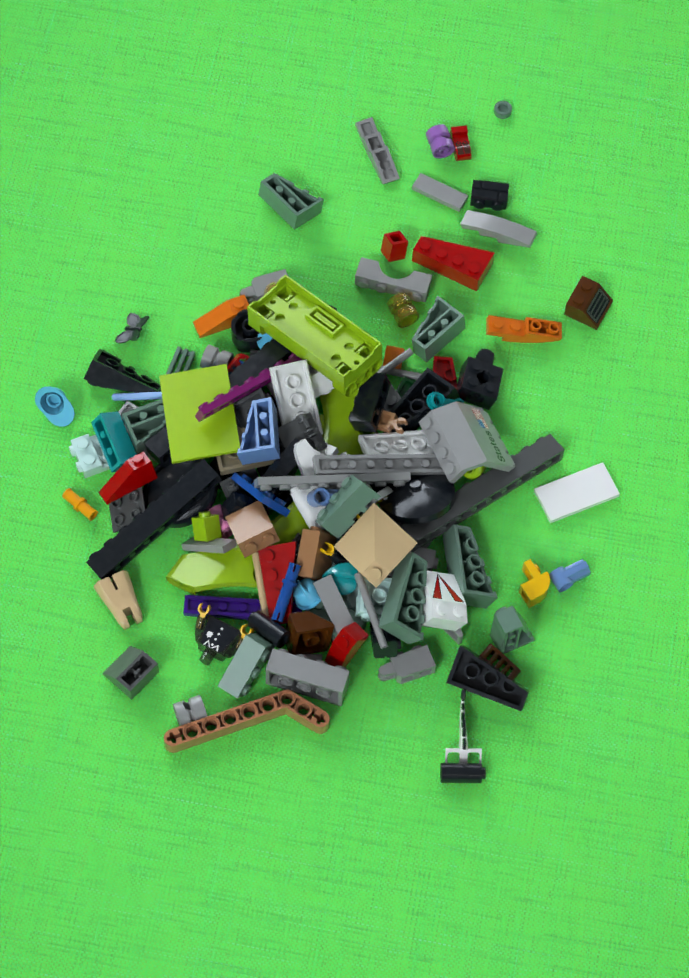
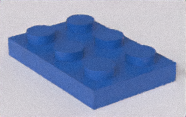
[231,472,290,517]

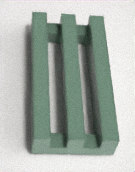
[166,346,195,374]

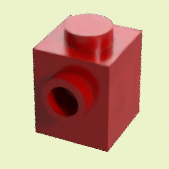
[381,231,408,262]

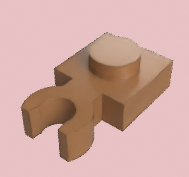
[377,410,408,434]

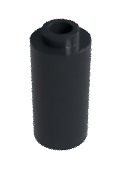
[248,610,291,648]
[440,763,486,783]

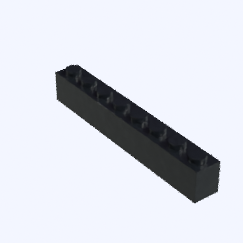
[86,459,222,580]

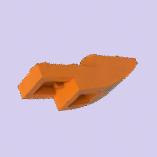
[486,315,562,343]

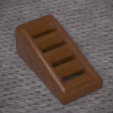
[480,643,521,680]

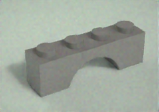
[355,257,432,302]

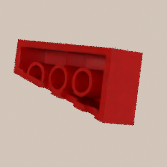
[412,236,495,291]

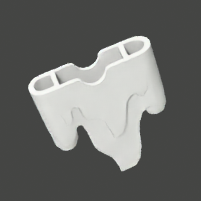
[290,439,373,530]

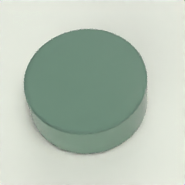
[494,101,512,119]

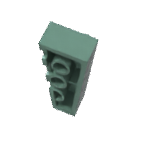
[442,524,498,608]
[378,552,428,644]

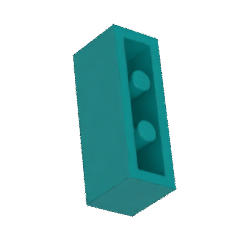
[91,411,137,472]

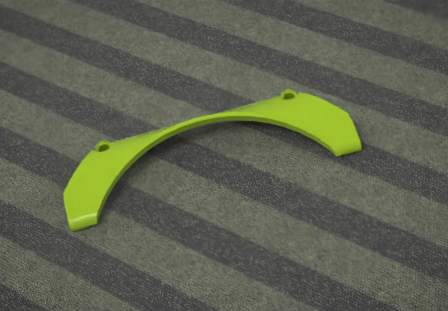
[166,388,378,595]

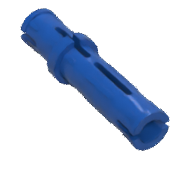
[271,562,302,622]

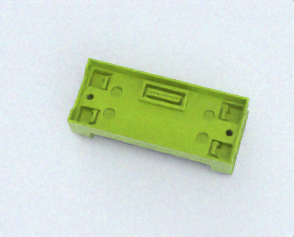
[247,274,383,397]

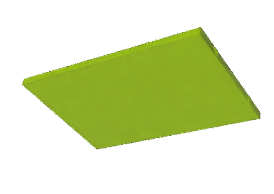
[159,364,240,464]

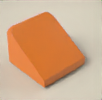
[383,345,405,369]

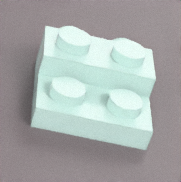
[69,434,110,478]
[355,575,392,622]

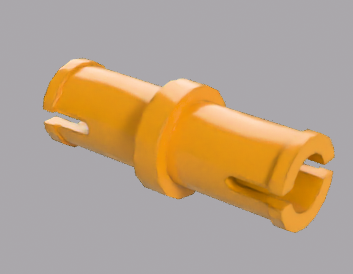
[62,488,98,521]

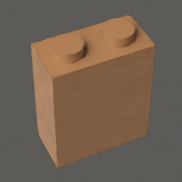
[225,500,280,558]
[297,526,337,581]

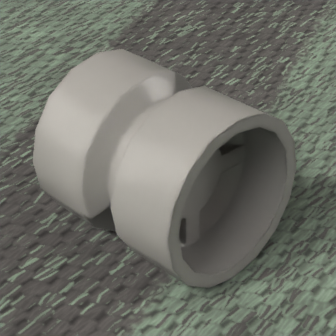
[200,345,234,368]
[173,695,207,726]

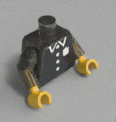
[195,603,254,665]

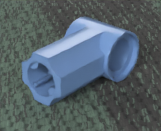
[307,488,339,507]
[549,559,591,592]

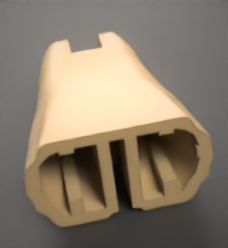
[93,570,143,630]

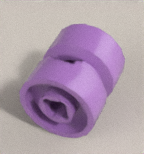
[426,124,455,158]

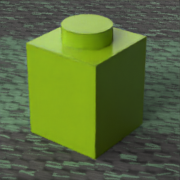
[191,511,222,542]

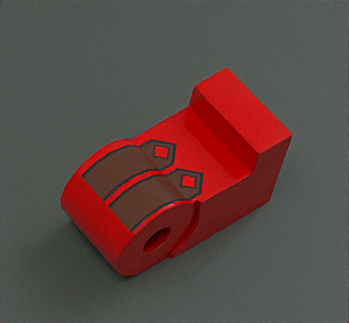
[450,125,471,161]

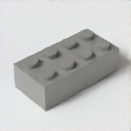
[265,649,350,707]

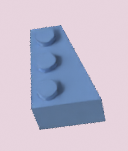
[237,397,280,465]

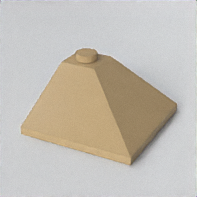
[334,503,417,588]

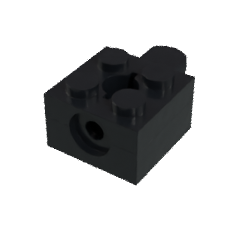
[456,349,503,410]

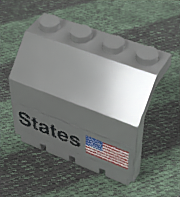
[419,401,516,483]

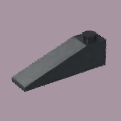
[84,349,161,393]

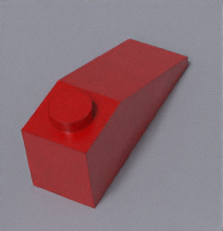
[99,451,158,505]
[325,622,369,667]

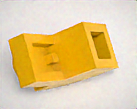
[519,559,550,608]

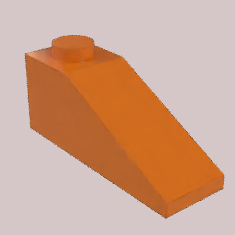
[193,295,249,338]

